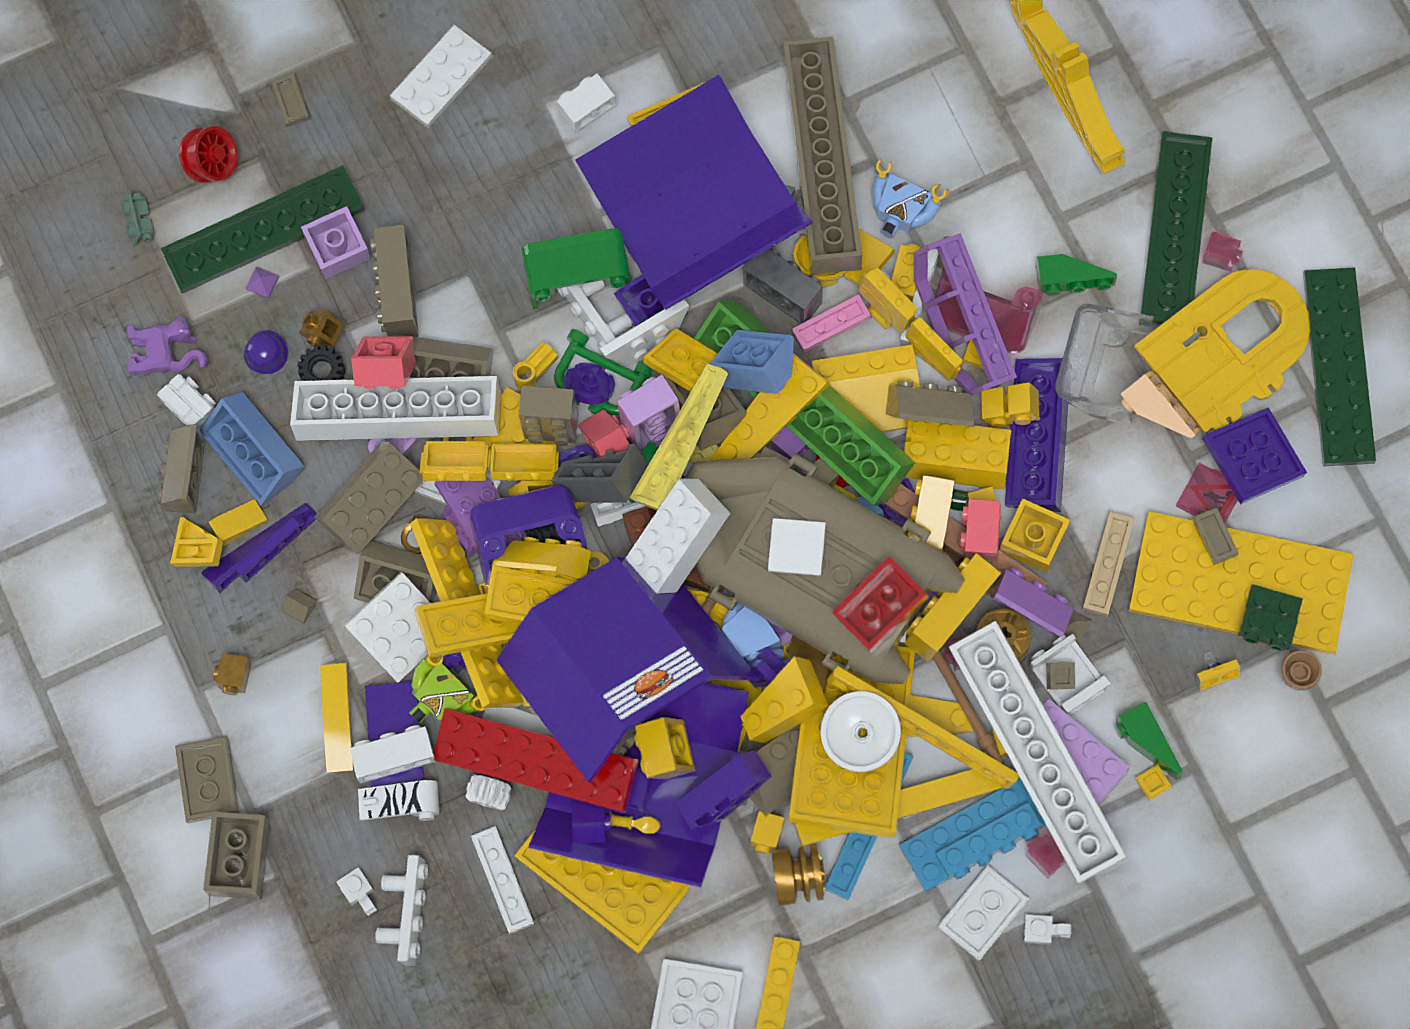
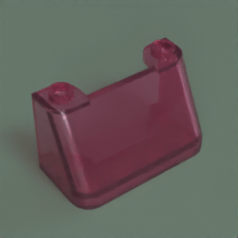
[935,266,1043,354]

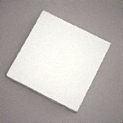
[768,518,826,576]

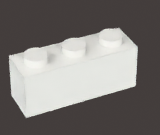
[349,725,436,784]

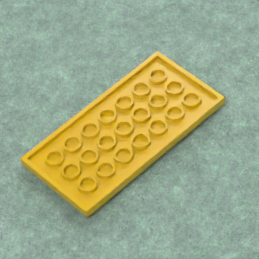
[1128,511,1354,655]
[788,646,915,838]

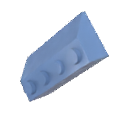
[200,392,304,506]

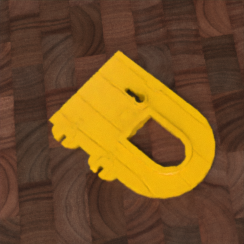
[1133,269,1310,434]

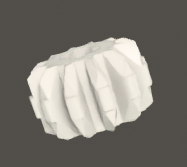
[466,775,511,810]

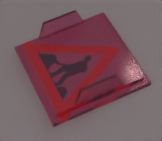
[1176,462,1238,524]

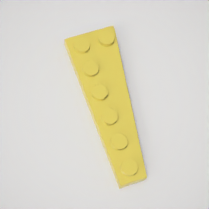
[630,364,728,511]

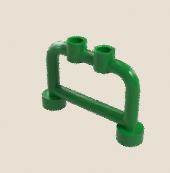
[554,329,652,416]

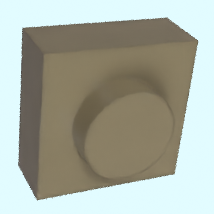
[1046,662,1075,690]

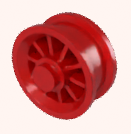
[179,126,238,183]

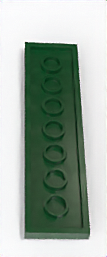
[1140,131,1213,325]
[161,165,365,294]
[1303,267,1376,467]

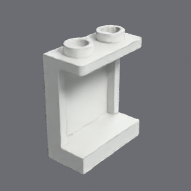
[1029,634,1110,716]

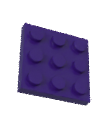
[1202,407,1307,505]

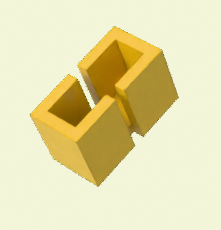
[981,383,1039,429]

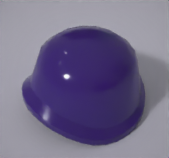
[244,330,288,374]

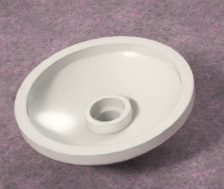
[821,691,901,772]

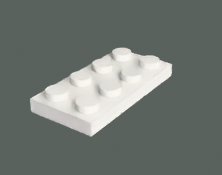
[390,25,492,128]

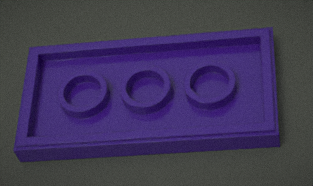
[365,682,424,787]

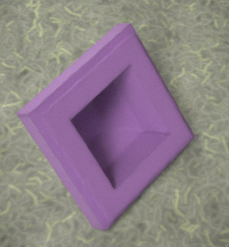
[245,267,279,299]

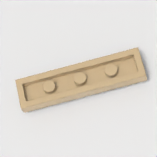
[1082,511,1135,617]

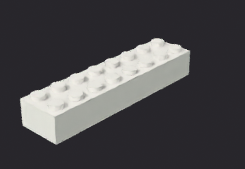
[290,376,501,441]

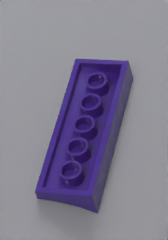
[1005,358,1071,512]

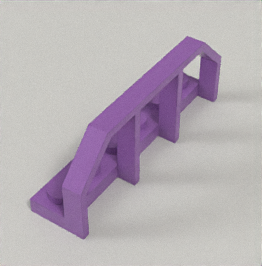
[914,233,1017,395]

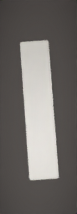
[483,708,553,737]

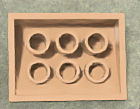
[1121,370,1201,438]

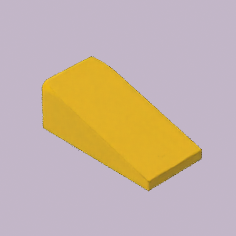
[209,499,268,547]

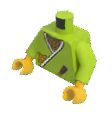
[409,655,486,723]

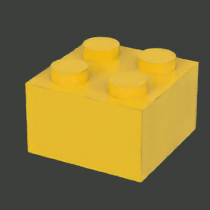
[1000,499,1070,573]
[634,718,695,779]

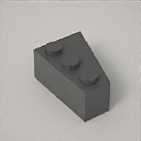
[551,443,648,503]

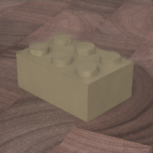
[518,386,579,446]
[203,812,270,899]

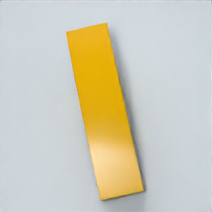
[320,662,354,772]

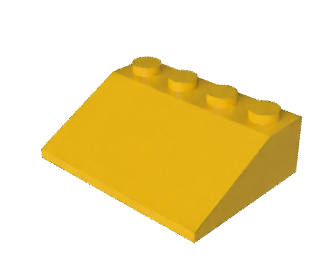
[812,344,920,433]

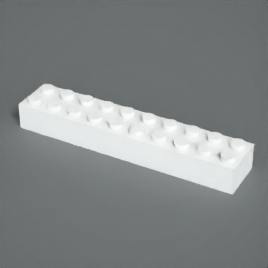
[949,621,1127,883]

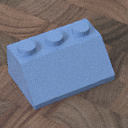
[710,330,794,394]

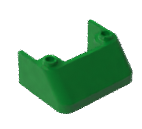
[521,228,631,309]

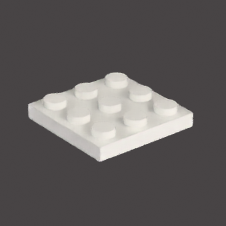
[344,572,431,683]
[651,959,743,1029]

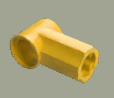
[513,342,559,391]

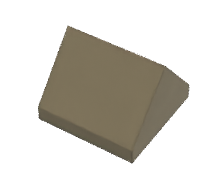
[282,589,317,623]

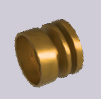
[976,609,1031,664]
[771,845,826,906]

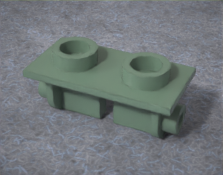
[121,190,154,246]

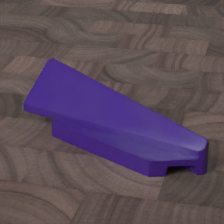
[201,503,316,593]

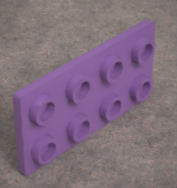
[434,476,527,565]

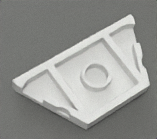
[600,299,689,365]

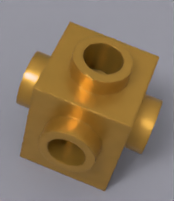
[299,309,345,348]

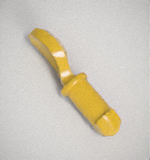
[609,814,661,834]

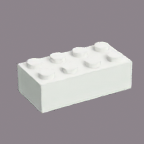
[626,479,730,593]

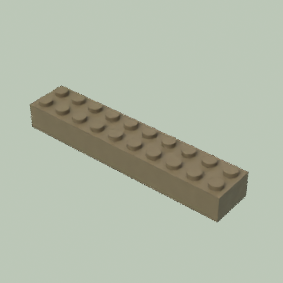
[783,36,862,275]

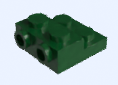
[1238,584,1303,651]

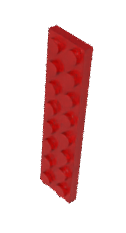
[433,709,638,812]

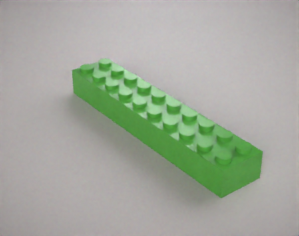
[694,299,915,506]

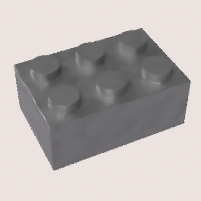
[742,248,822,324]

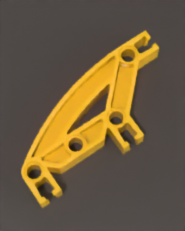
[1010,0,1126,175]

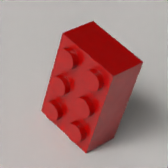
[831,556,929,654]

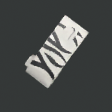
[358,780,440,821]

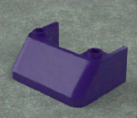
[469,485,590,586]

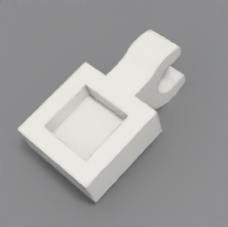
[336,867,377,916]
[1024,915,1071,945]

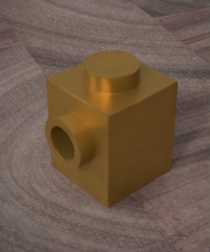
[213,653,251,695]

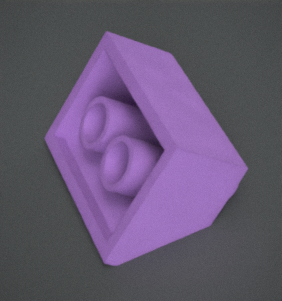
[987,567,1073,638]

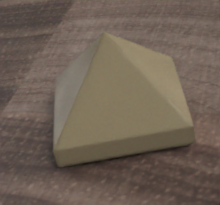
[1064,611,1092,644]

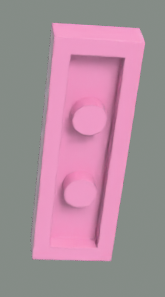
[792,294,871,353]

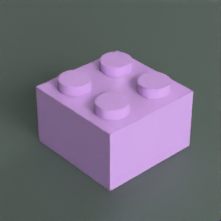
[301,206,371,280]

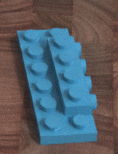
[899,778,1047,893]

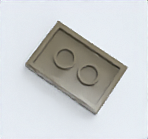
[175,736,239,824]

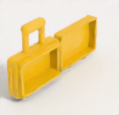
[858,267,963,381]
[420,436,559,481]

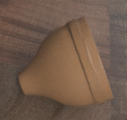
[1281,651,1322,691]

